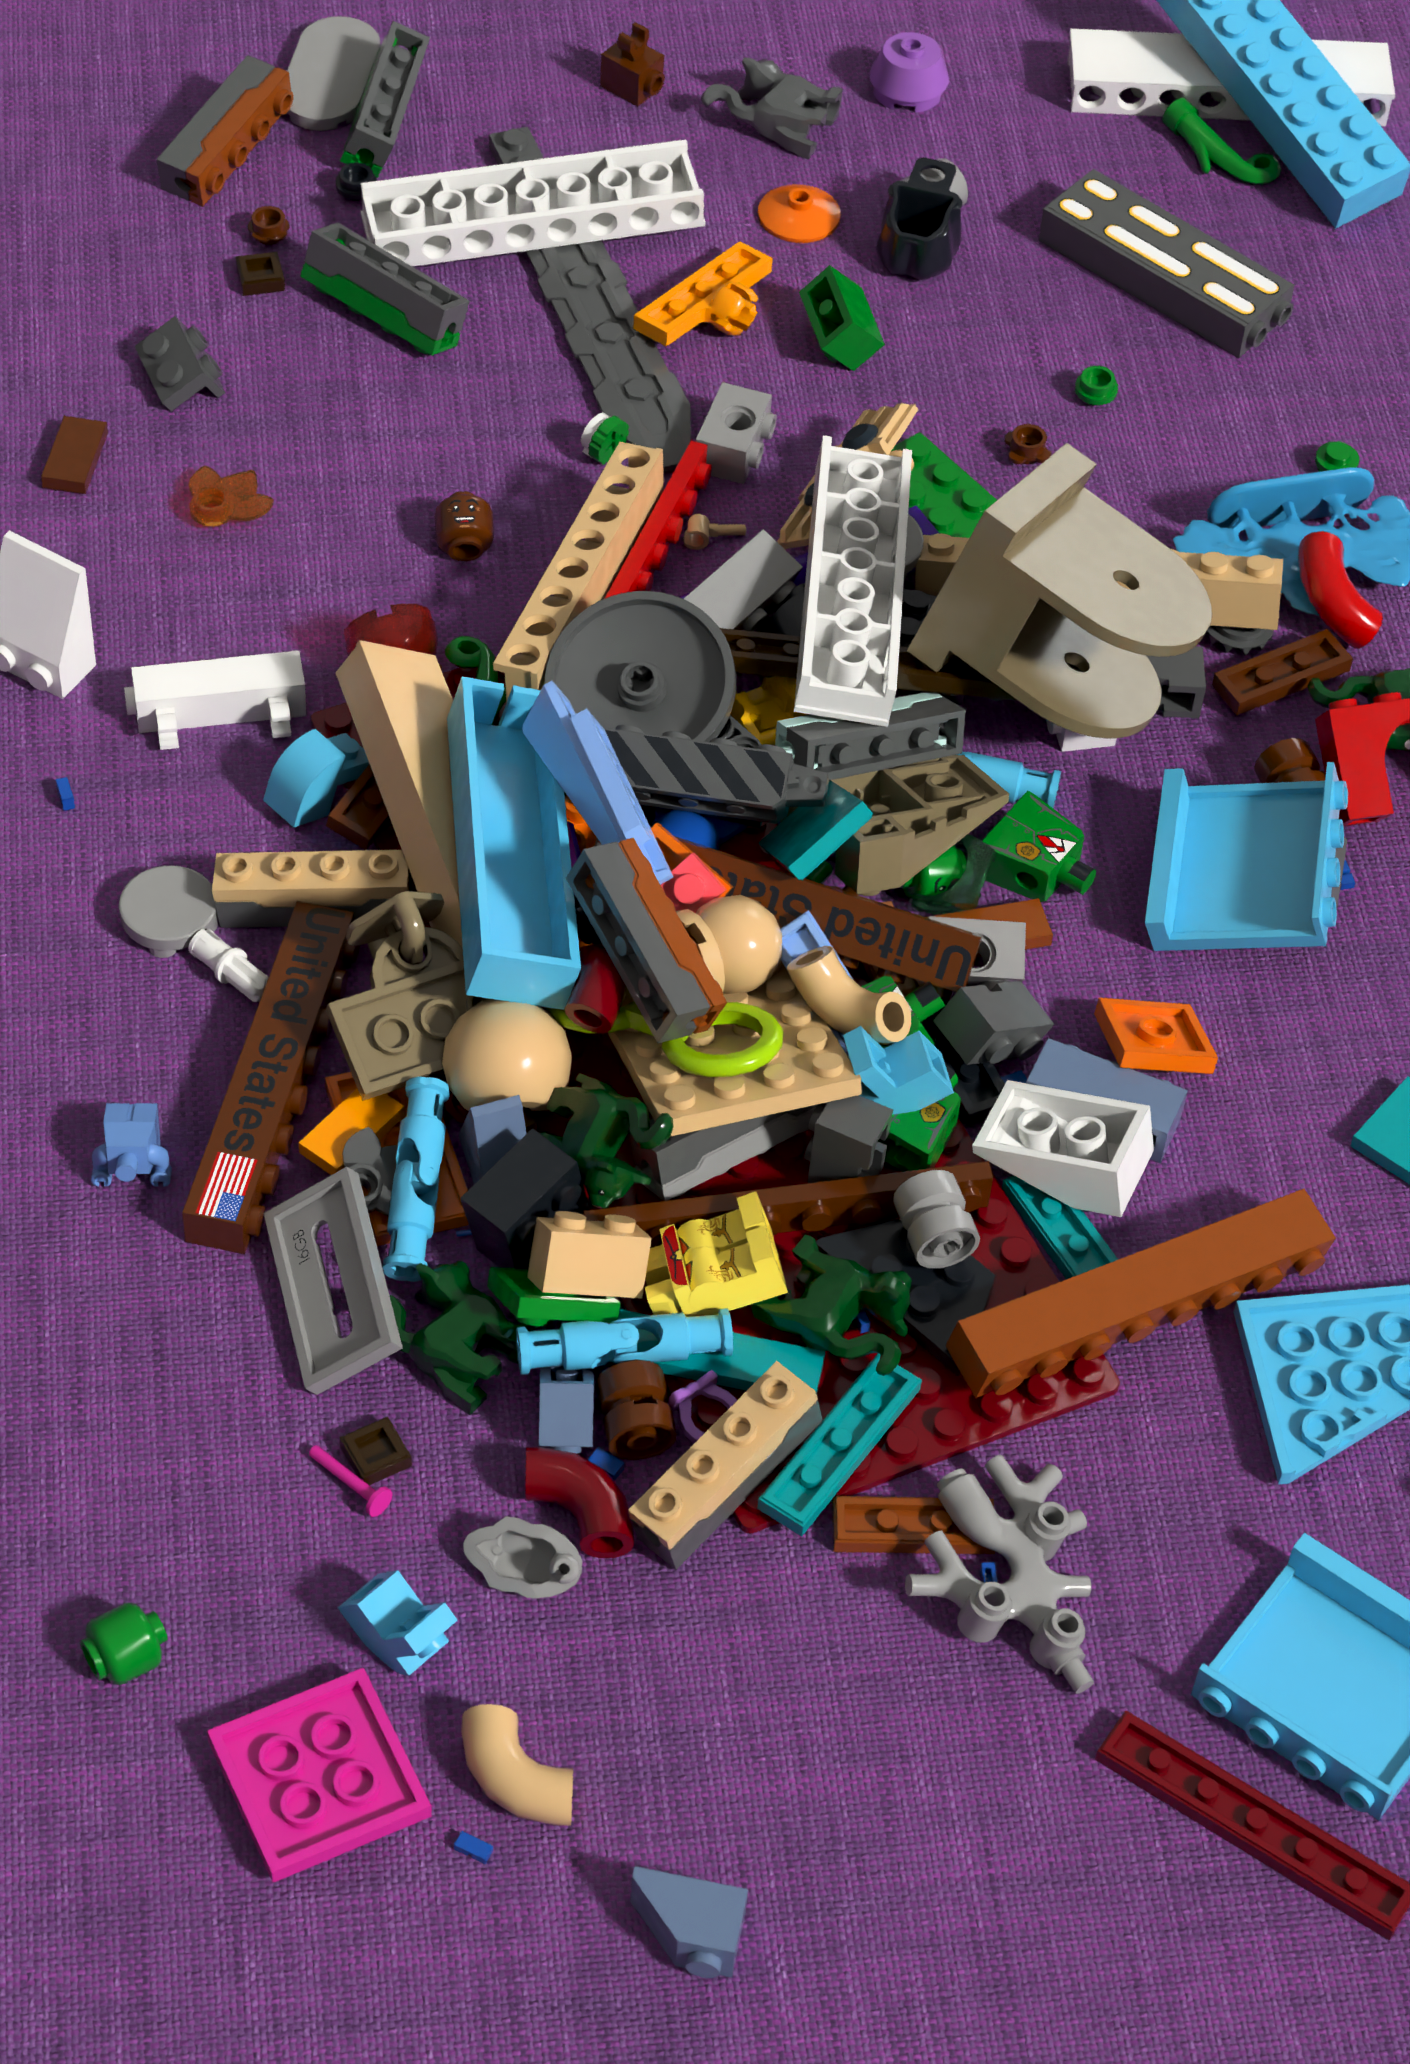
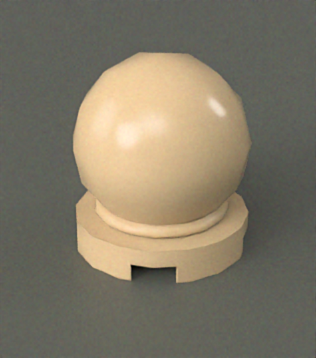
[676,895,782,994]

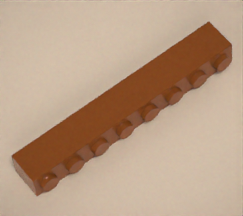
[945,1188,1336,1398]

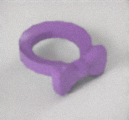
[668,1370,737,1444]

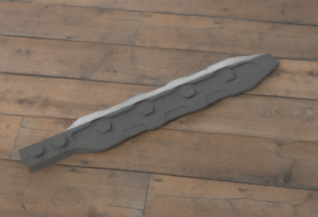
[489,127,691,473]

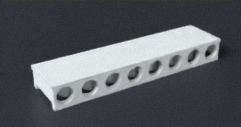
[1068,29,1395,126]
[361,139,705,267]
[794,435,912,727]

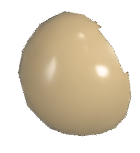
[442,999,572,1111]

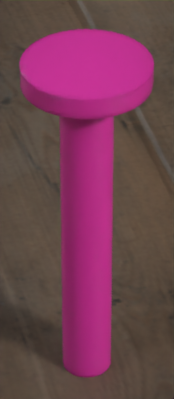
[309,1445,393,1517]

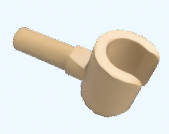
[684,514,746,550]

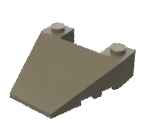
[780,755,1009,896]

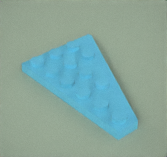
[1233,1285,1410,1484]

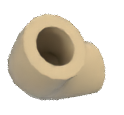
[787,946,911,1044]
[461,1704,573,1826]

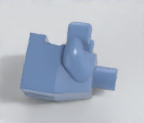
[91,1103,172,1187]

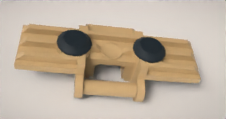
[777,403,918,549]

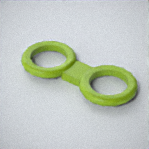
[544,1001,783,1077]

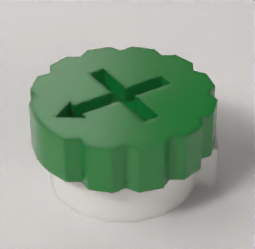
[581,412,629,464]

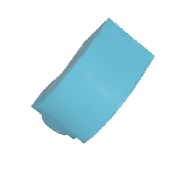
[263,729,369,827]
[843,1026,954,1115]
[338,1570,457,1676]

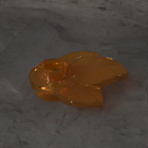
[189,466,274,527]

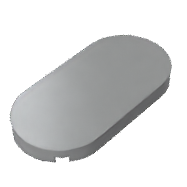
[287,16,380,131]

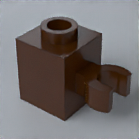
[600,22,665,107]

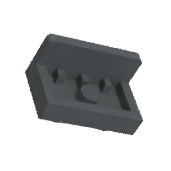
[134,316,225,411]

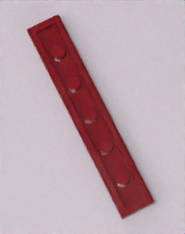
[1095,1710,1410,1941]

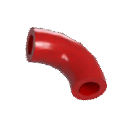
[1298,531,1383,649]

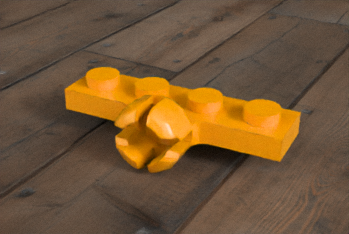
[633,241,773,347]

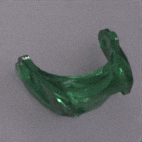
[909,834,997,914]

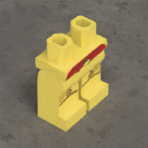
[645,1191,788,1317]

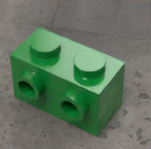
[799,265,885,371]

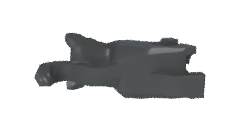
[701,57,843,160]

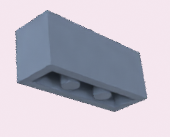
[1026,1038,1188,1163]

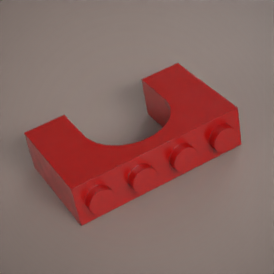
[1315,692,1410,827]

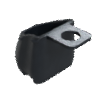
[876,157,962,280]

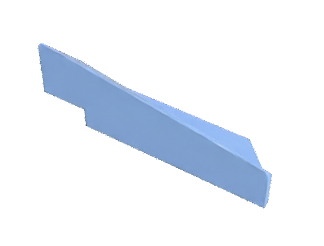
[522,680,674,885]

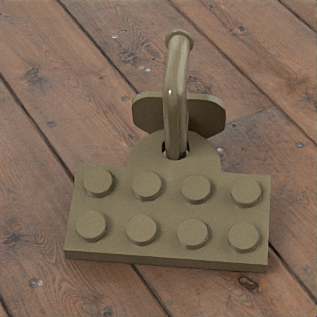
[326,891,541,1101]

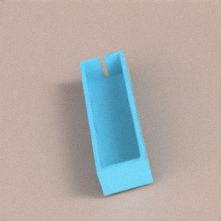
[1156,0,1410,229]
[447,676,581,1010]

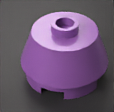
[869,32,949,112]

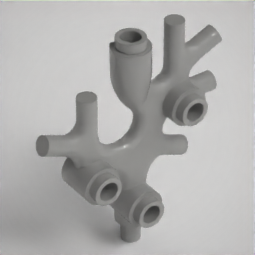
[905,1455,1094,1694]

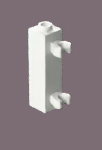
[124,651,306,750]

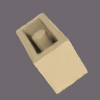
[527,1211,652,1298]

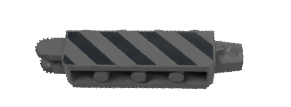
[603,725,829,824]

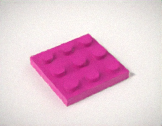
[207,1667,432,1883]

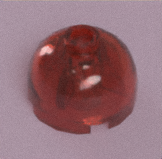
[344,604,438,656]

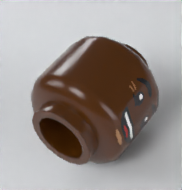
[434,491,494,561]

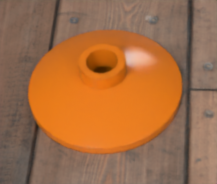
[758,184,841,243]

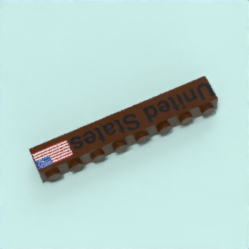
[594,836,983,1000]
[182,901,361,1254]

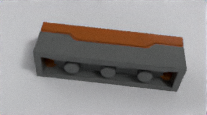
[156,55,293,207]
[566,838,727,1043]

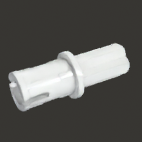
[188,928,269,1002]

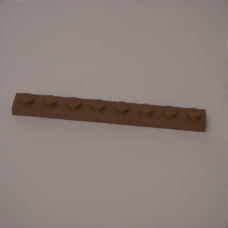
[584,1161,993,1248]

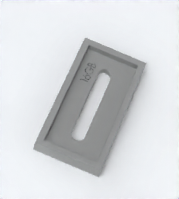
[264,1167,403,1395]

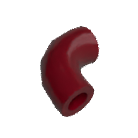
[565,944,626,1034]
[525,1447,634,1559]

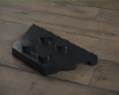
[816,1218,996,1377]

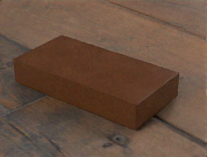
[41,416,108,494]

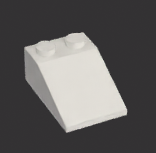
[0,530,96,699]
[972,1080,1154,1217]

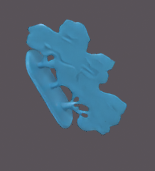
[1173,467,1410,616]

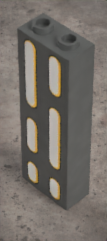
[1039,169,1294,358]

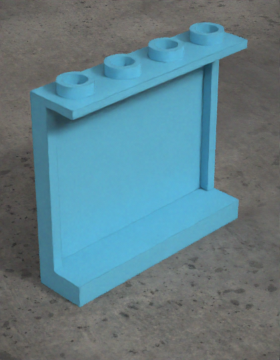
[1145,762,1348,951]
[1191,1532,1410,1820]

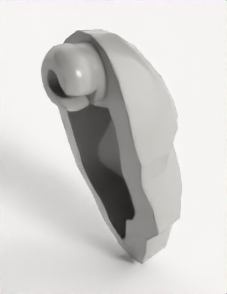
[463,1516,582,1599]

